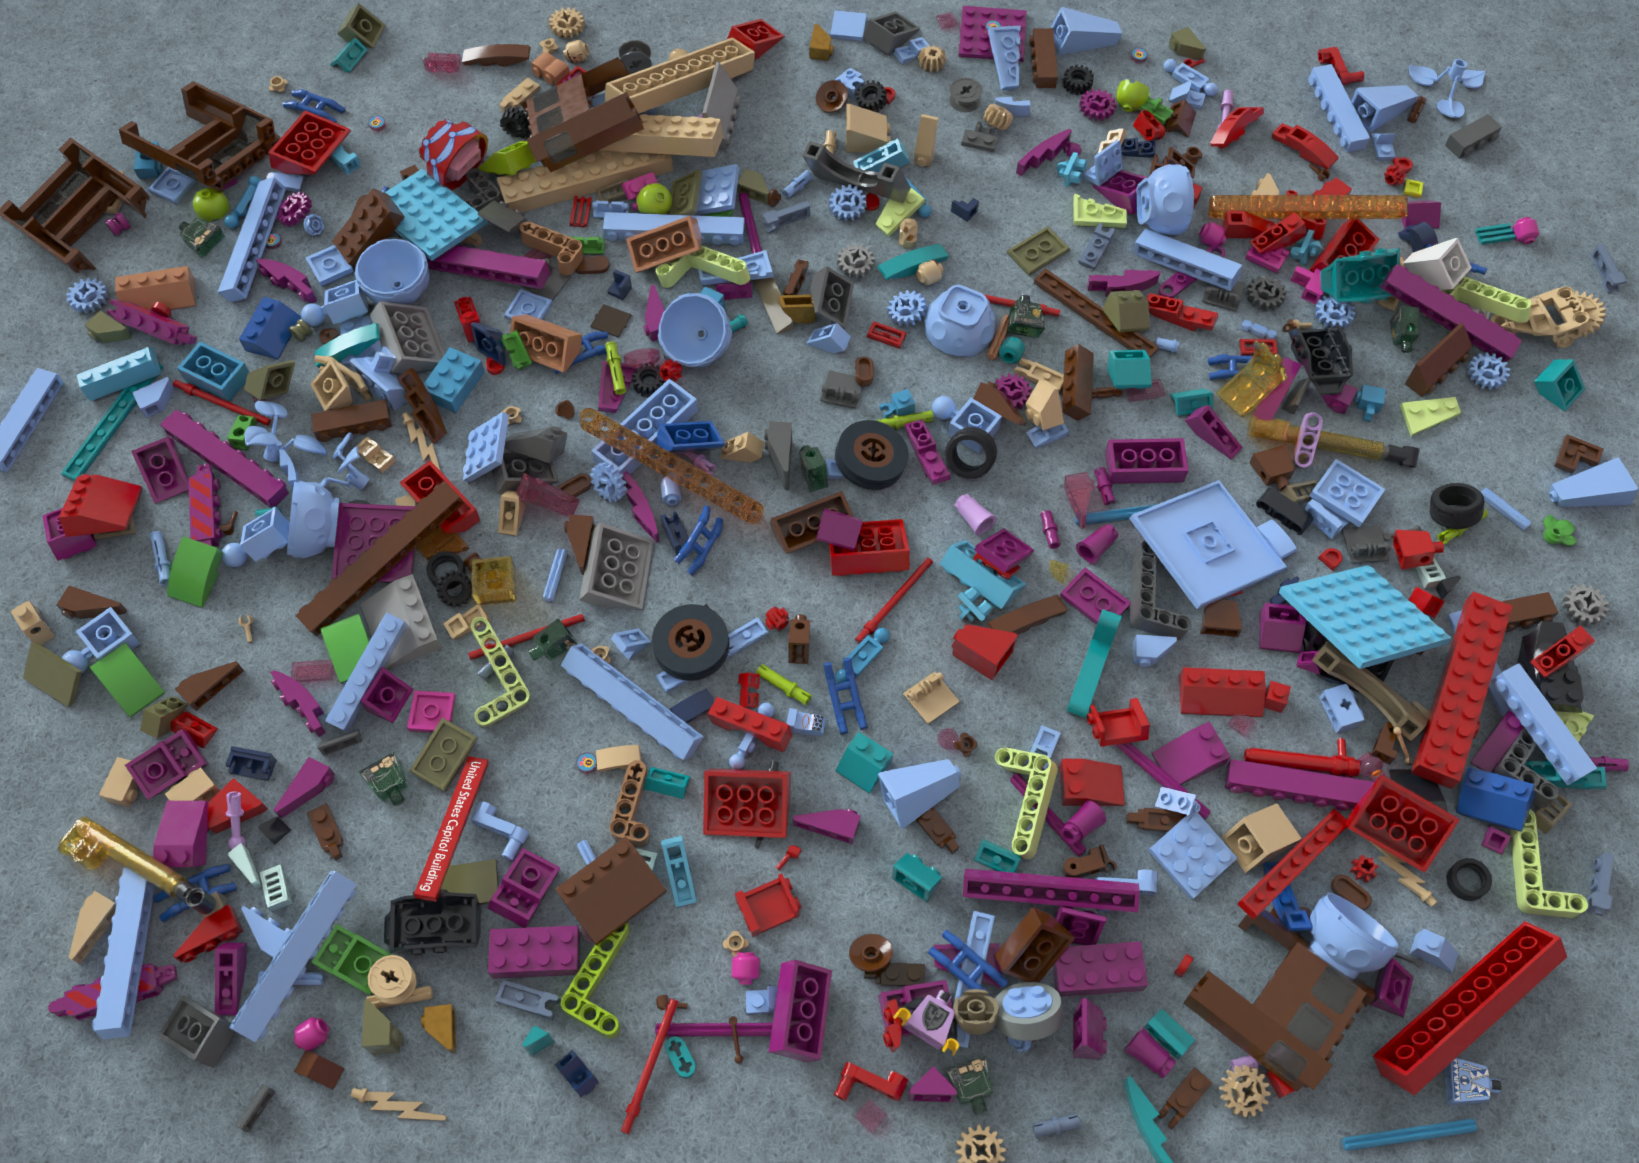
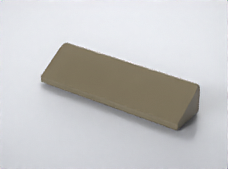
[753,277,794,334]

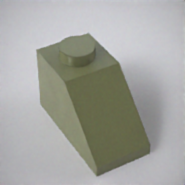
[1169,27,1206,60]
[737,169,769,205]
[85,310,132,343]

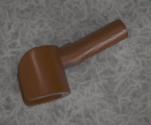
[1309,163,1330,181]
[220,511,238,536]
[1099,844,1117,873]
[656,995,688,1010]

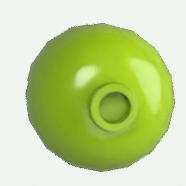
[1116,80,1151,112]
[637,183,672,215]
[193,187,230,222]

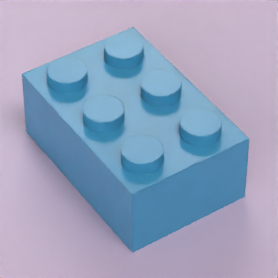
[177,341,249,402]
[424,347,485,413]

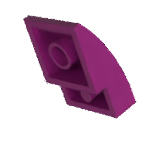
[125,729,209,800]
[488,848,560,928]
[878,980,955,1037]

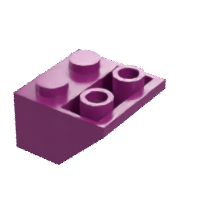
[1259,603,1306,653]

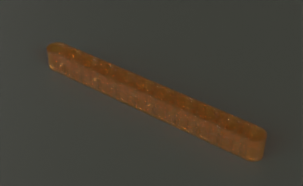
[1208,195,1408,219]
[580,408,764,524]

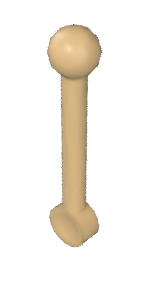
[1393,727,1412,765]

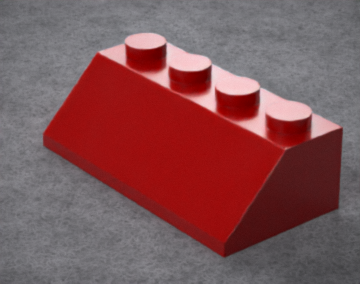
[1309,216,1380,273]
[399,460,481,534]
[1179,667,1266,717]

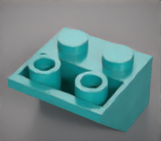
[1107,350,1152,389]

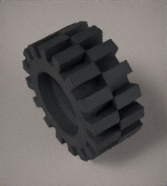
[1063,65,1094,95]
[856,80,887,112]
[500,107,530,139]
[632,363,665,398]
[435,570,474,608]

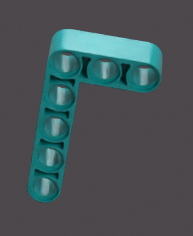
[1066,609,1122,718]

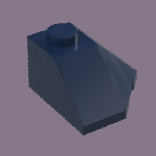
[471,322,506,366]

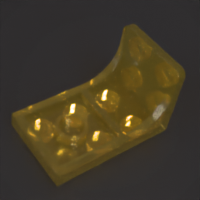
[1216,340,1287,418]

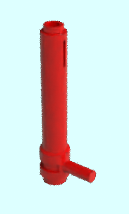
[1244,738,1360,778]

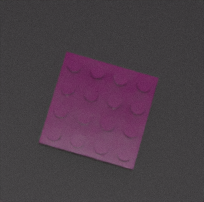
[958,6,1027,62]
[331,503,416,583]

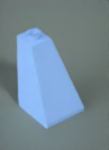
[1051,7,1123,55]
[1351,85,1418,133]
[1549,457,1638,507]
[878,759,961,829]

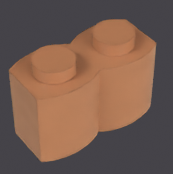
[531,52,570,86]

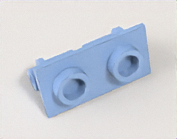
[593,200,629,218]
[1155,787,1201,815]

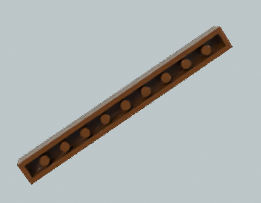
[295,481,464,636]

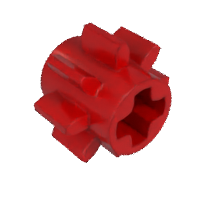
[1384,164,1407,186]
[660,359,682,382]
[765,606,789,631]
[1350,855,1379,883]

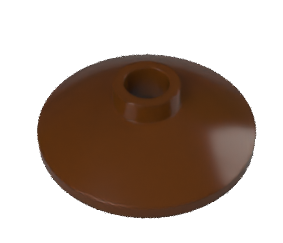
[816,80,848,113]
[849,934,893,972]

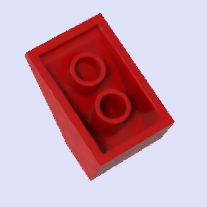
[727,19,785,60]
[1059,759,1125,806]

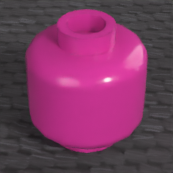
[1513,217,1540,244]
[1199,222,1226,247]
[732,952,760,984]
[293,1017,329,1051]

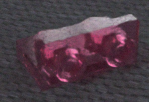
[423,53,461,73]

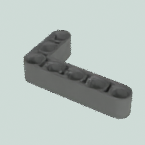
[465,168,502,212]
[1130,541,1192,640]
[1493,711,1559,808]

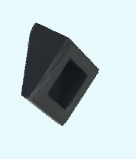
[1436,576,1461,600]
[258,816,291,845]

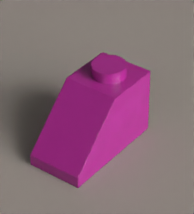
[1322,384,1357,414]

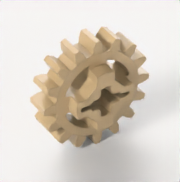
[549,7,585,39]
[1219,1065,1271,1117]
[955,1125,1006,1163]

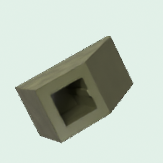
[140,696,188,738]

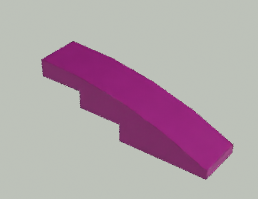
[1016,129,1072,176]
[1250,357,1302,429]
[622,471,659,543]

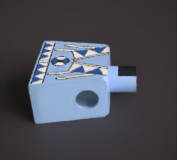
[1444,1058,1501,1105]

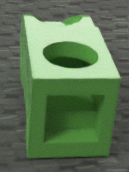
[227,415,257,451]

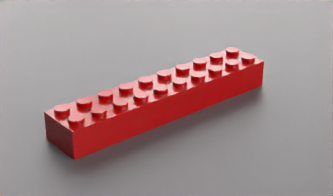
[1411,591,1513,789]
[1373,921,1567,1095]

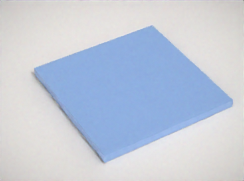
[1129,480,1287,609]

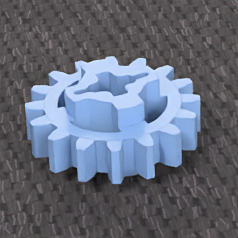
[829,184,867,222]
[66,277,109,314]
[887,290,927,327]
[1314,294,1355,329]
[1467,352,1510,390]
[590,461,627,503]

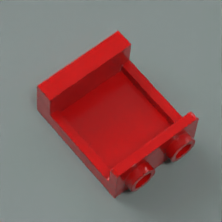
[1087,698,1150,747]
[734,873,802,937]

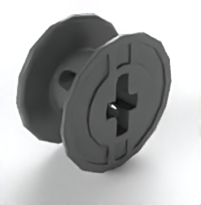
[618,40,652,74]
[949,77,983,113]

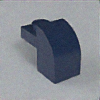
[1398,222,1438,253]
[555,1050,599,1097]

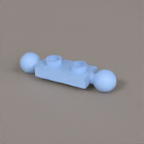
[1164,59,1218,97]
[729,703,774,770]

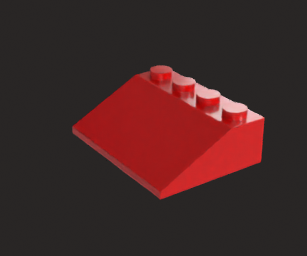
[268,110,351,174]
[58,474,142,537]
[828,519,910,576]
[703,769,791,838]
[1345,775,1460,873]

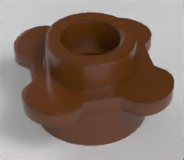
[1183,146,1203,164]
[954,732,977,757]

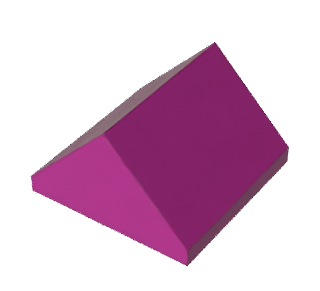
[1397,200,1441,229]
[816,508,862,551]
[360,667,414,723]
[1370,958,1414,1018]
[908,1066,957,1102]

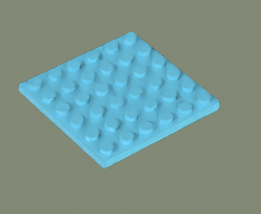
[1279,565,1451,669]

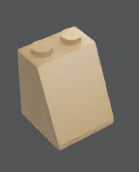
[846,104,890,152]
[1221,803,1302,873]

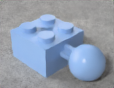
[301,280,368,327]
[932,396,1002,454]
[222,507,290,567]
[62,607,141,674]

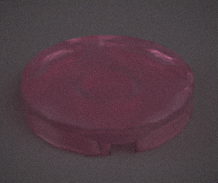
[624,348,660,367]

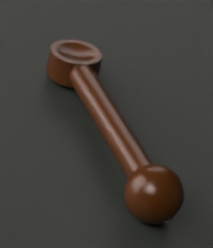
[729,1016,743,1063]

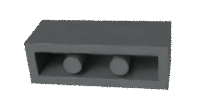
[1445,114,1502,158]

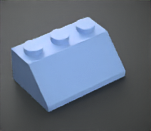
[350,358,407,411]

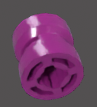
[105,212,131,236]

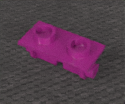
[716,282,752,300]

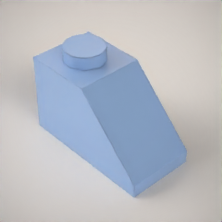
[806,323,851,353]
[1133,634,1177,667]
[1410,929,1459,973]

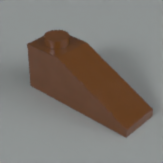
[973,381,1027,426]
[565,514,595,575]
[56,585,127,619]
[175,661,244,711]

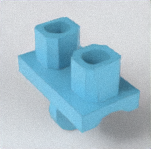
[1056,152,1087,187]
[1291,230,1323,266]
[957,587,993,622]

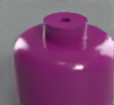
[1063,142,1081,157]

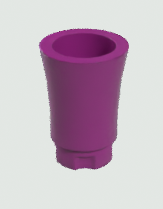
[1076,524,1119,564]
[1060,801,1106,845]
[1124,1027,1176,1078]

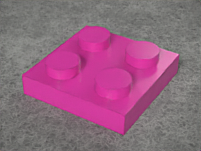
[407,691,456,733]

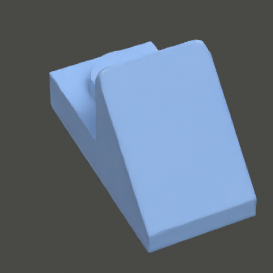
[1169,81,1206,109]
[1371,133,1396,161]
[611,629,651,660]
[746,986,778,1014]

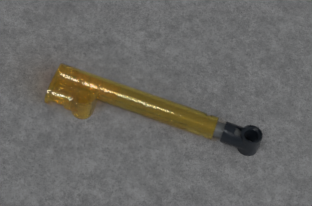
[1247,415,1420,468]
[58,816,216,915]

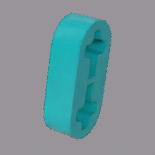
[665,1036,696,1079]

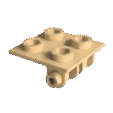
[903,672,960,724]

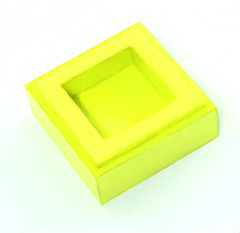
[1403,179,1424,198]

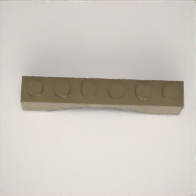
[1312,640,1428,741]

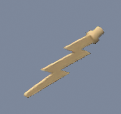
[402,412,440,470]
[1371,842,1438,907]
[351,1088,447,1120]

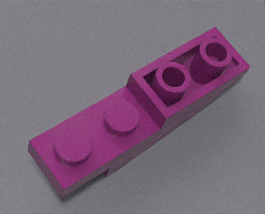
[256,258,317,304]
[1087,270,1160,297]
[905,419,950,485]
[270,670,326,737]

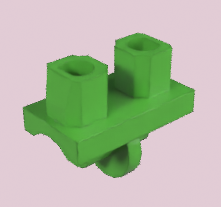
[1138,97,1174,125]

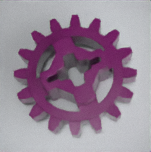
[1079,88,1117,121]
[276,192,312,227]
[995,373,1032,409]

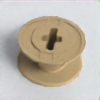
[368,955,417,1005]

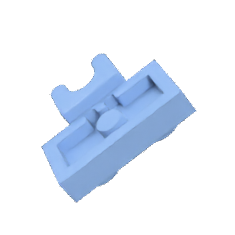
[835,68,865,100]

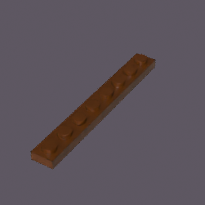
[1034,268,1159,359]

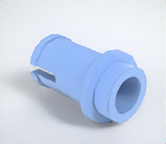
[1156,337,1179,354]

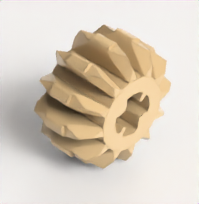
[918,45,946,73]
[984,104,1013,130]

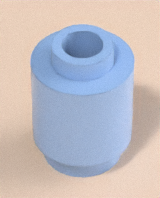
[660,476,681,505]

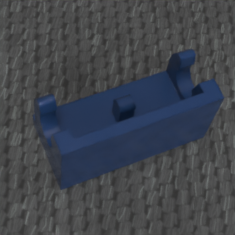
[660,511,693,556]
[226,746,276,781]

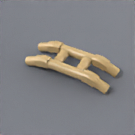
[314,355,372,402]

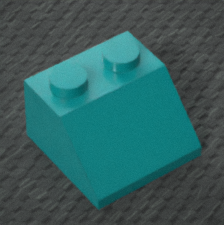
[1534,359,1585,411]
[835,732,893,794]
[892,853,942,903]

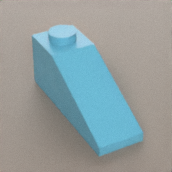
[853,139,910,172]
[661,836,697,907]

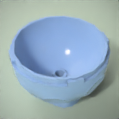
[1136,164,1194,236]
[355,239,430,305]
[924,285,996,358]
[658,293,732,367]
[287,480,339,559]
[1310,893,1399,979]

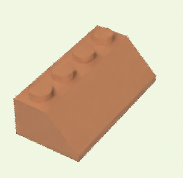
[626,216,702,273]
[115,266,196,310]
[508,314,582,372]

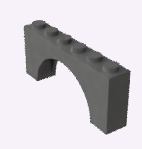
[802,141,911,203]

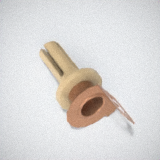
[1282,319,1312,332]

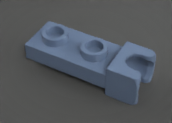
[762,201,810,234]
[1078,223,1115,270]
[1591,244,1627,294]
[1586,852,1614,916]
[495,979,561,1020]

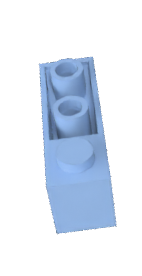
[241,906,291,959]

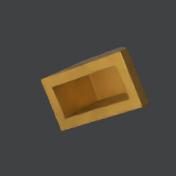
[809,24,834,61]
[778,295,816,323]
[421,1004,456,1054]

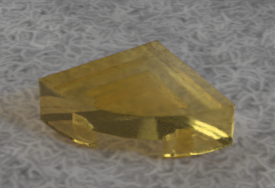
[1049,559,1069,583]

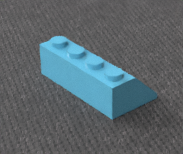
[77,347,161,401]
[940,540,1027,609]

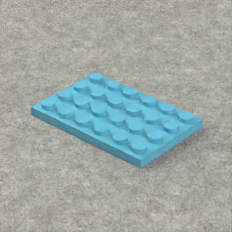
[385,169,488,261]

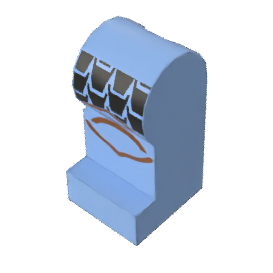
[786,708,826,736]

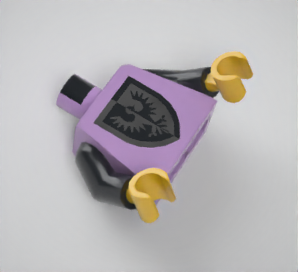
[893,990,959,1056]

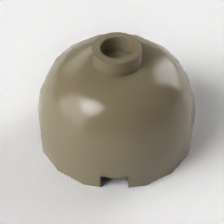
[954,989,999,1036]

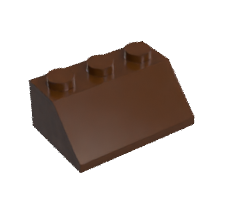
[995,907,1075,983]

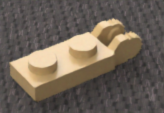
[1014,358,1064,393]

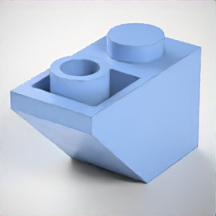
[133,377,175,418]

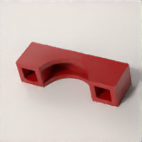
[708,697,793,753]

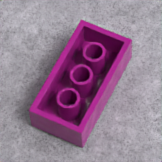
[1105,438,1189,484]
[488,926,581,979]
[1052,941,1148,997]
[768,960,832,1062]

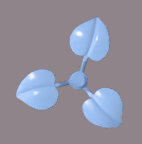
[1409,59,1486,118]
[245,401,327,462]
[320,432,370,490]

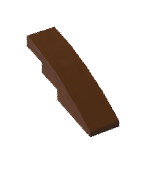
[462,44,531,67]
[397,367,447,444]
[988,595,1068,634]

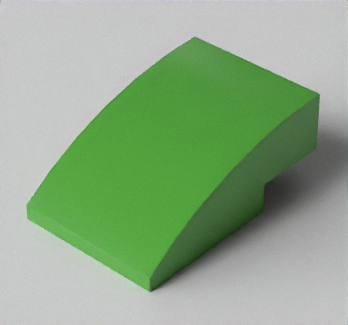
[167,536,223,608]
[321,614,370,683]
[90,643,165,717]
[311,924,392,995]

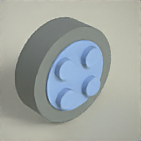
[996,982,1063,1043]

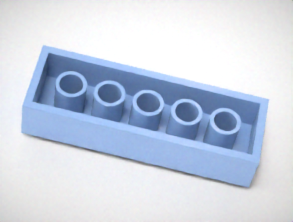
[591,379,698,475]

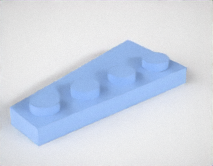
[988,26,1020,90]
[698,250,774,285]

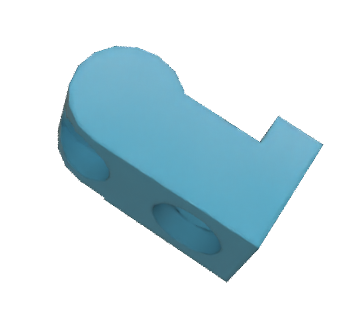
[331,144,361,175]

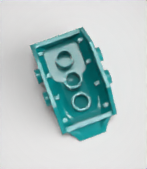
[1320,248,1400,303]

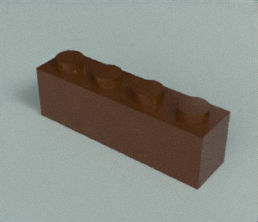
[1029,28,1058,88]
[1062,344,1094,420]
[311,399,392,442]
[1501,592,1559,633]

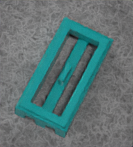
[1475,223,1516,245]

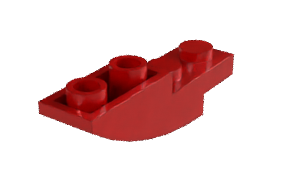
[1210,107,1264,148]
[1272,123,1339,170]
[1146,293,1218,332]

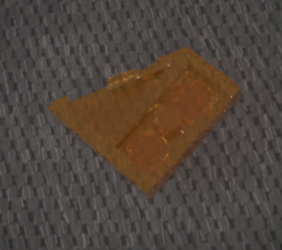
[416,527,469,561]

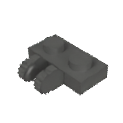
[961,121,998,152]

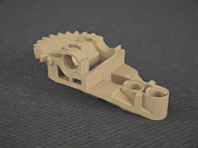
[1491,287,1606,348]

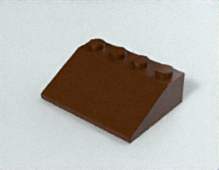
[555,836,667,946]

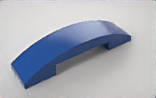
[1263,862,1312,931]

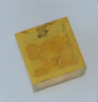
[472,556,516,605]

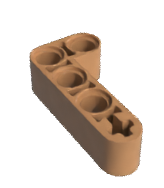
[519,222,583,275]
[609,760,650,847]

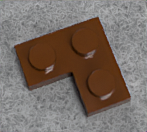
[1554,434,1604,474]

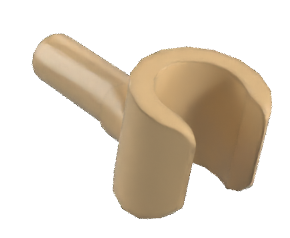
[238,615,254,642]

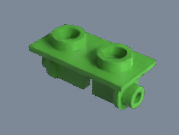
[571,236,605,254]
[501,330,532,370]

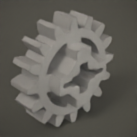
[837,243,875,279]
[1562,584,1609,626]

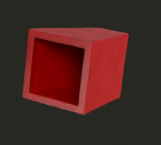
[952,624,1018,680]

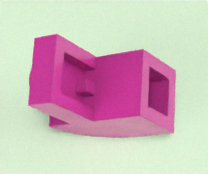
[1290,266,1324,305]

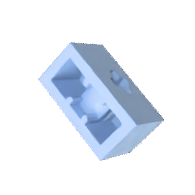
[1319,684,1364,733]

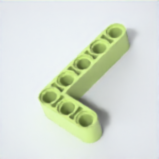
[656,245,751,288]
[1428,276,1531,323]
[471,617,530,727]
[995,748,1058,859]
[1510,809,1588,918]

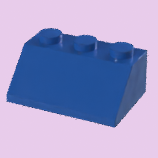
[239,297,301,360]
[656,421,725,454]
[1457,767,1535,832]

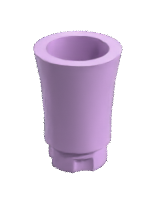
[954,494,996,536]

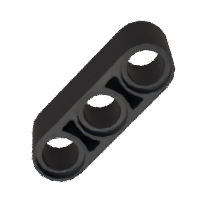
[1256,488,1314,535]

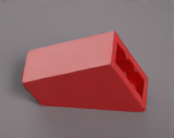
[207,778,268,834]

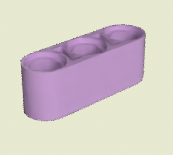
[1293,412,1323,467]

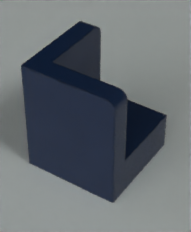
[951,198,979,222]
[607,269,632,300]

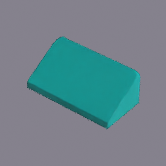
[644,767,691,799]
[974,839,1022,873]
[522,1025,555,1056]

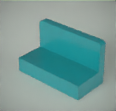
[329,37,368,73]
[1170,388,1214,416]
[1144,1009,1195,1059]

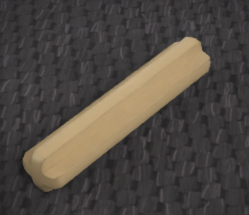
[366,986,433,1008]

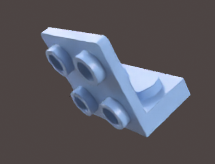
[1083,140,1122,186]
[1305,499,1350,539]

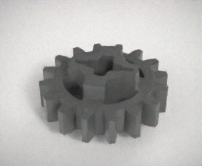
[1246,275,1287,311]

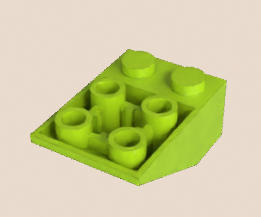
[478,141,536,176]

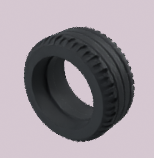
[945,427,997,479]
[1429,483,1485,529]

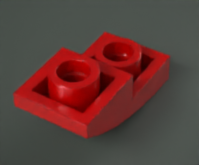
[883,999,901,1053]

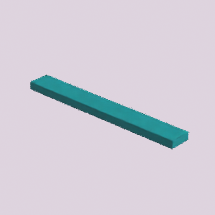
[61,364,163,481]

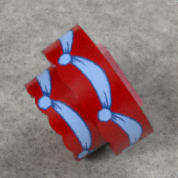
[419,119,488,191]

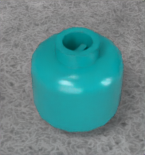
[999,337,1025,364]

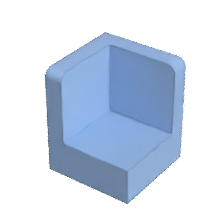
[364,346,396,373]

